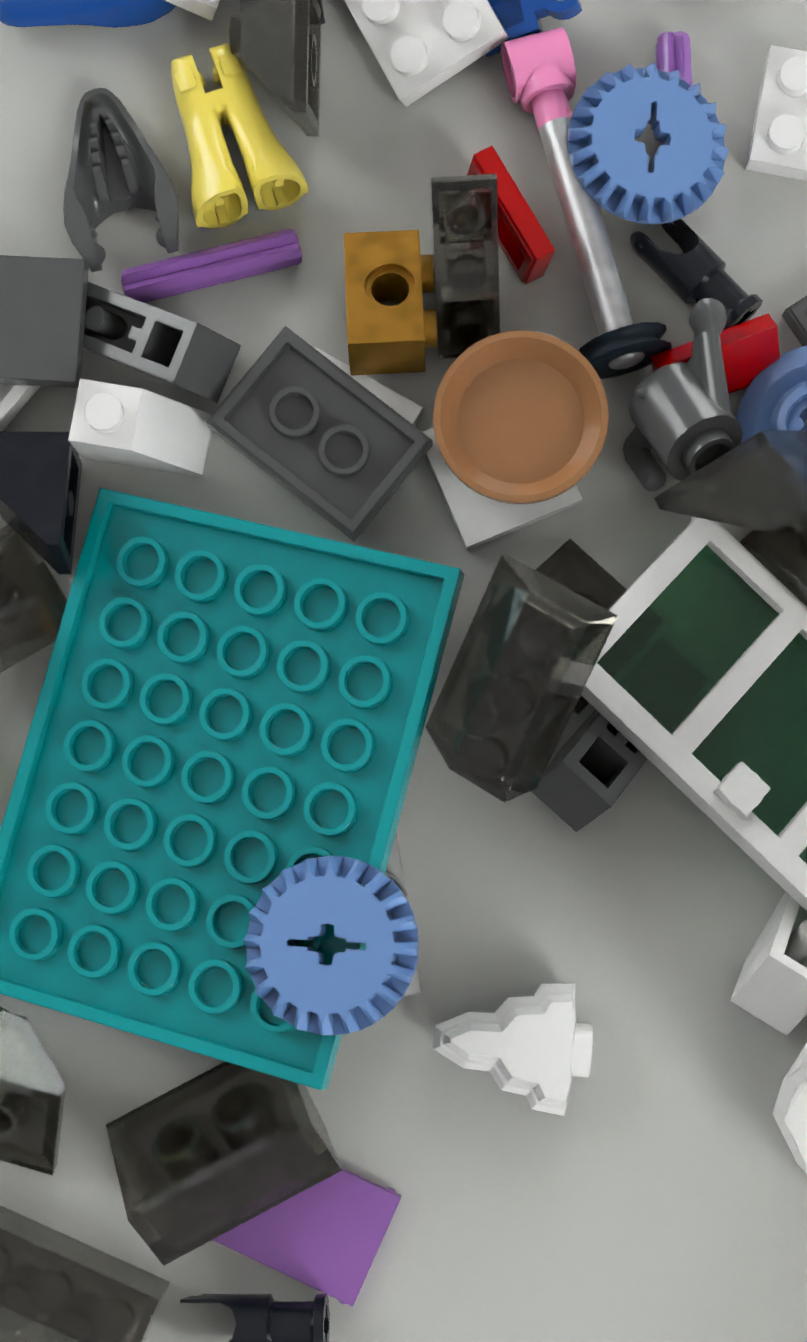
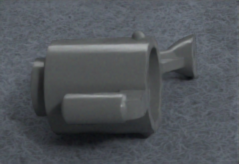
[623,298,743,491]

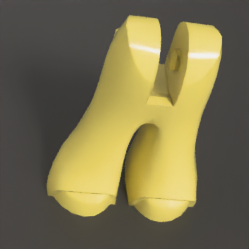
[171,43,309,229]

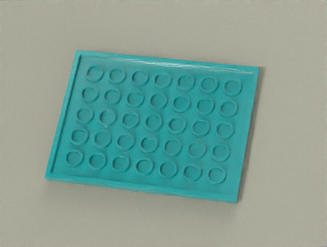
[0,488,465,1090]

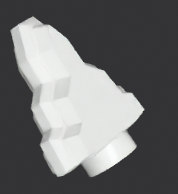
[433,983,593,1116]

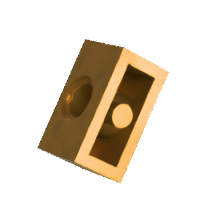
[344,230,437,375]

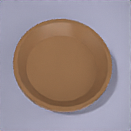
[433,330,609,504]

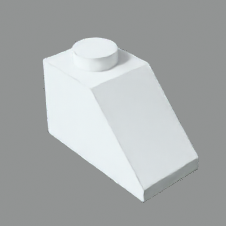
[68,379,212,478]
[730,891,807,1036]

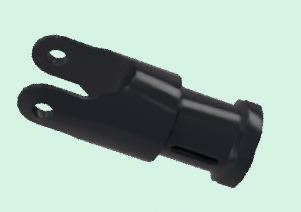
[630,219,763,330]
[180,1294,330,1342]

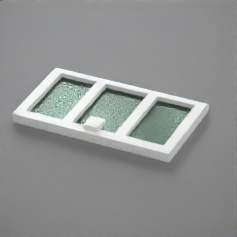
[553,509,807,911]

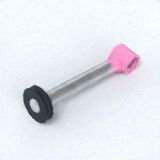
[501,27,672,379]

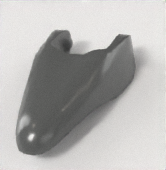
[63,88,179,272]

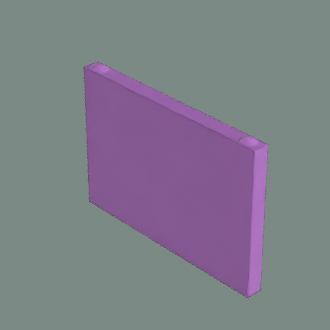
[199,1125,401,1307]

